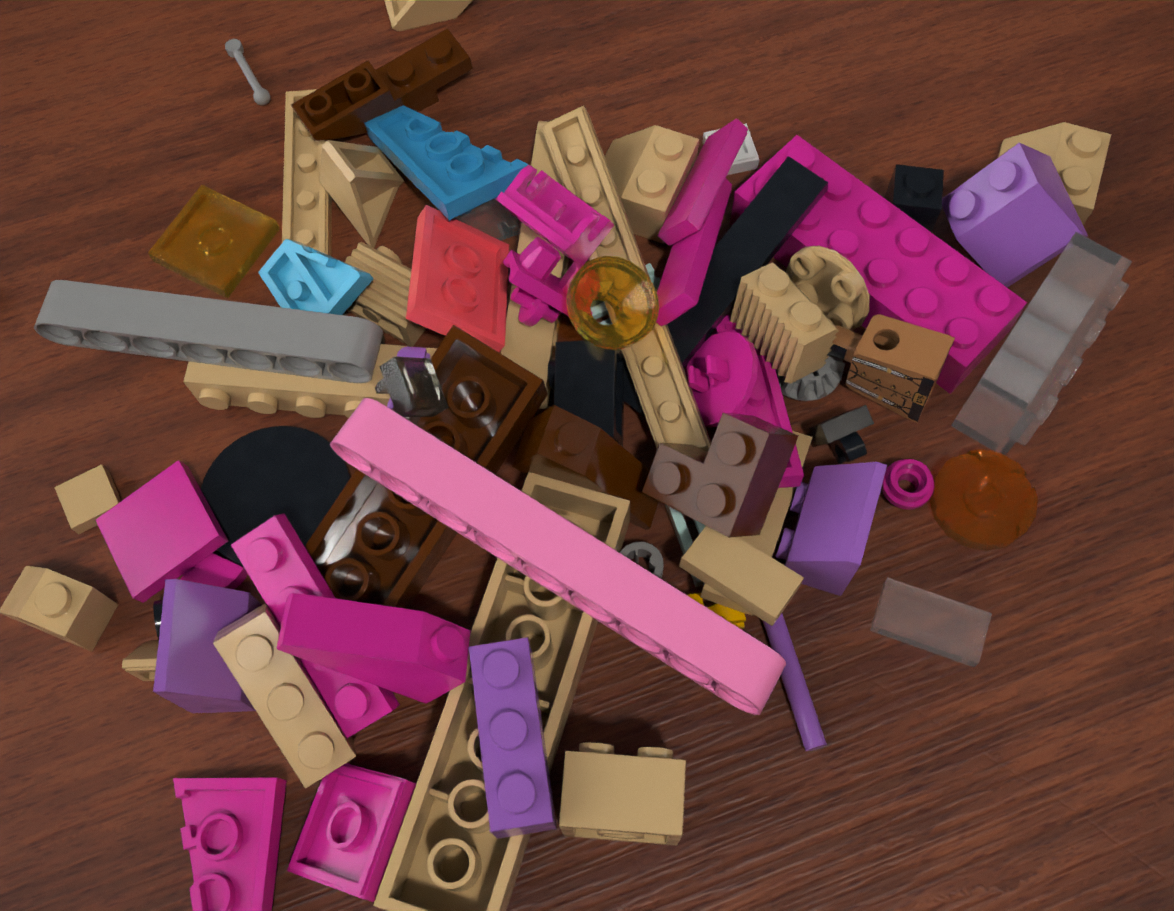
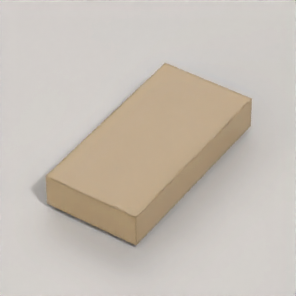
[679,526,804,626]

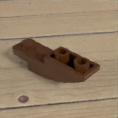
[291,28,473,141]

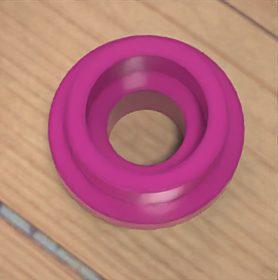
[881,459,934,510]

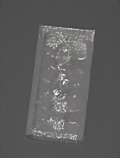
[951,232,1132,457]

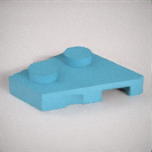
[258,239,373,315]

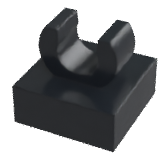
[805,405,874,464]

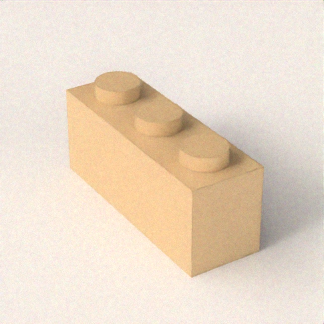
[213,603,356,789]

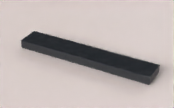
[624,156,828,417]

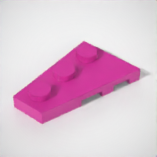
[173,777,286,911]

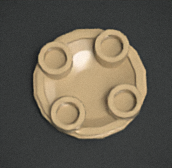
[786,246,870,331]

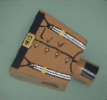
[828,314,955,423]

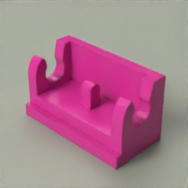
[496,165,614,265]

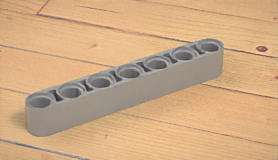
[34,280,383,383]

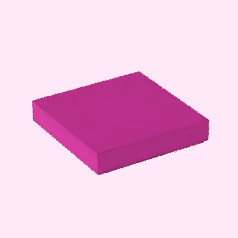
[96,460,228,603]
[287,763,416,902]

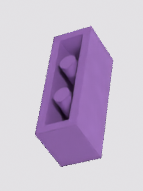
[469,637,557,839]

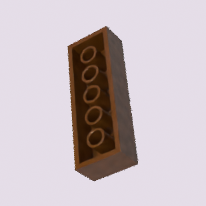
[305,325,548,609]

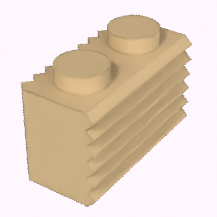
[345,242,426,346]
[730,262,839,384]

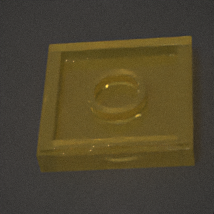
[148,185,280,298]

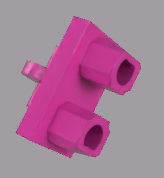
[503,237,599,327]

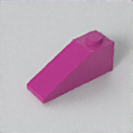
[276,592,470,704]

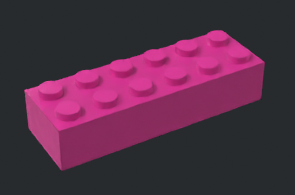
[730,135,1028,394]

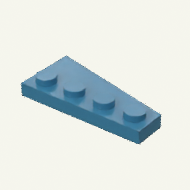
[364,105,531,220]

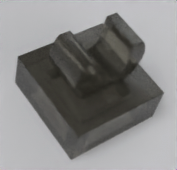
[375,357,449,419]

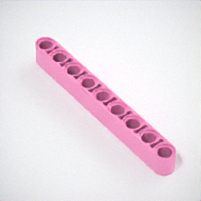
[330,398,786,715]

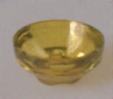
[566,256,659,350]

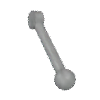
[225,39,271,105]

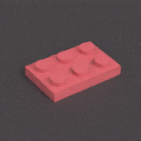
[406,205,509,352]

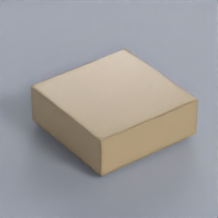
[54,464,122,534]

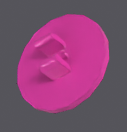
[685,330,758,428]

